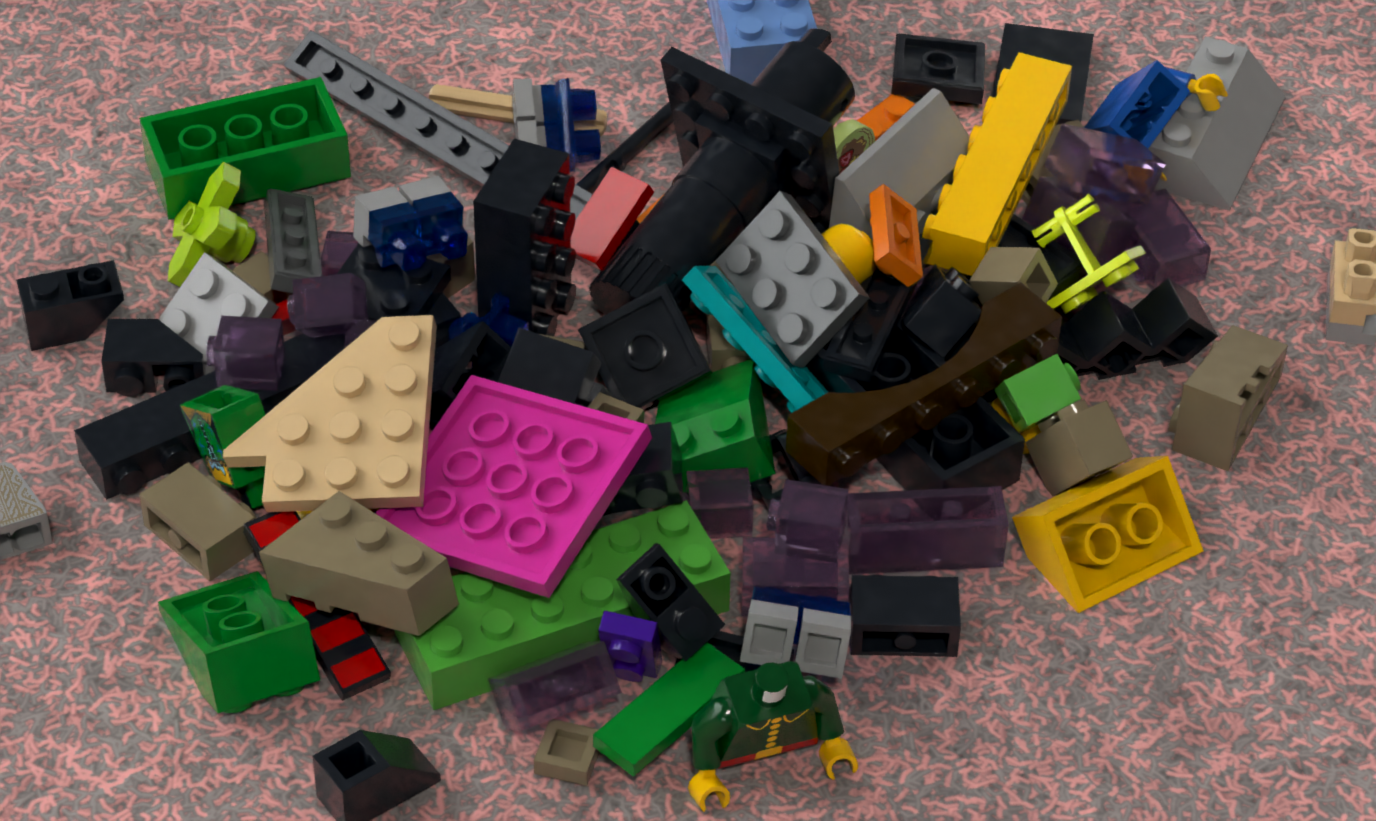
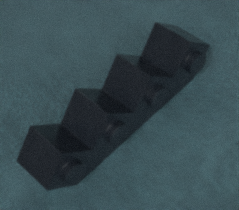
[939,278,1218,402]

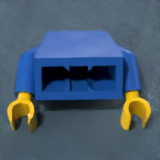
[1084,60,1228,197]

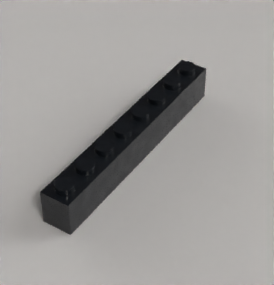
[74,292,462,500]

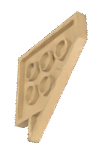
[223,315,437,512]

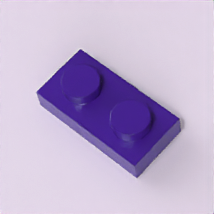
[598,610,662,682]

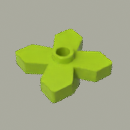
[167,162,256,287]

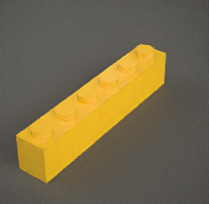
[922,52,1072,276]

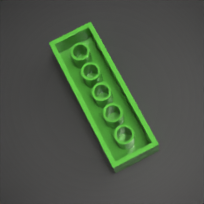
[395,500,731,710]

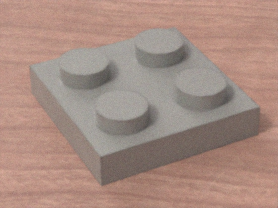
[159,252,279,374]

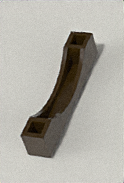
[786,282,1062,488]

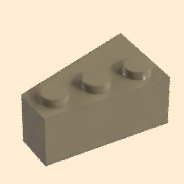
[1168,325,1288,471]
[259,491,459,636]

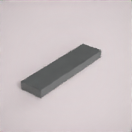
[264,188,323,298]

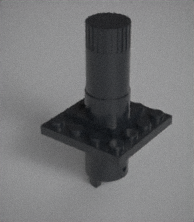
[589,28,855,315]

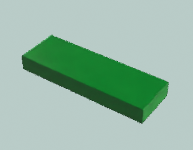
[593,642,745,777]

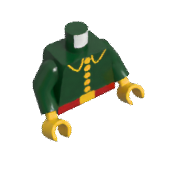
[688,661,858,812]

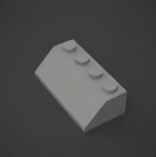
[1145,36,1285,211]
[829,88,970,242]

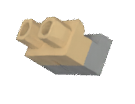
[1326,228,1376,346]

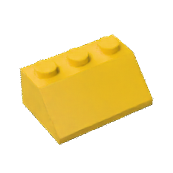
[1012,456,1204,613]

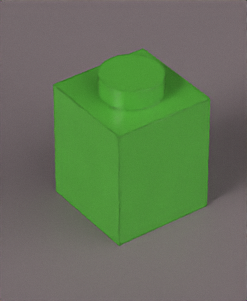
[994,354,1082,434]

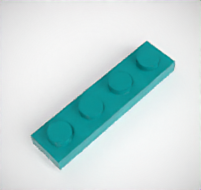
[682,266,828,413]

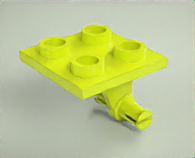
[1032,193,1146,314]

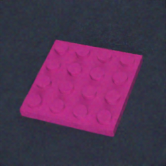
[375,375,652,598]

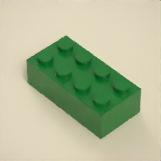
[139,77,351,220]

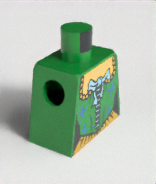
[180,385,265,509]

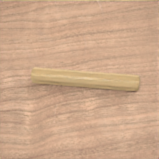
[429,84,607,137]

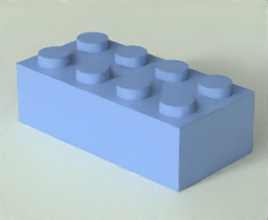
[706,0,817,84]

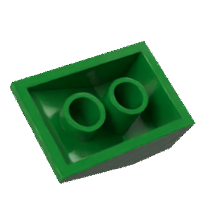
[655,359,776,502]
[158,571,320,713]

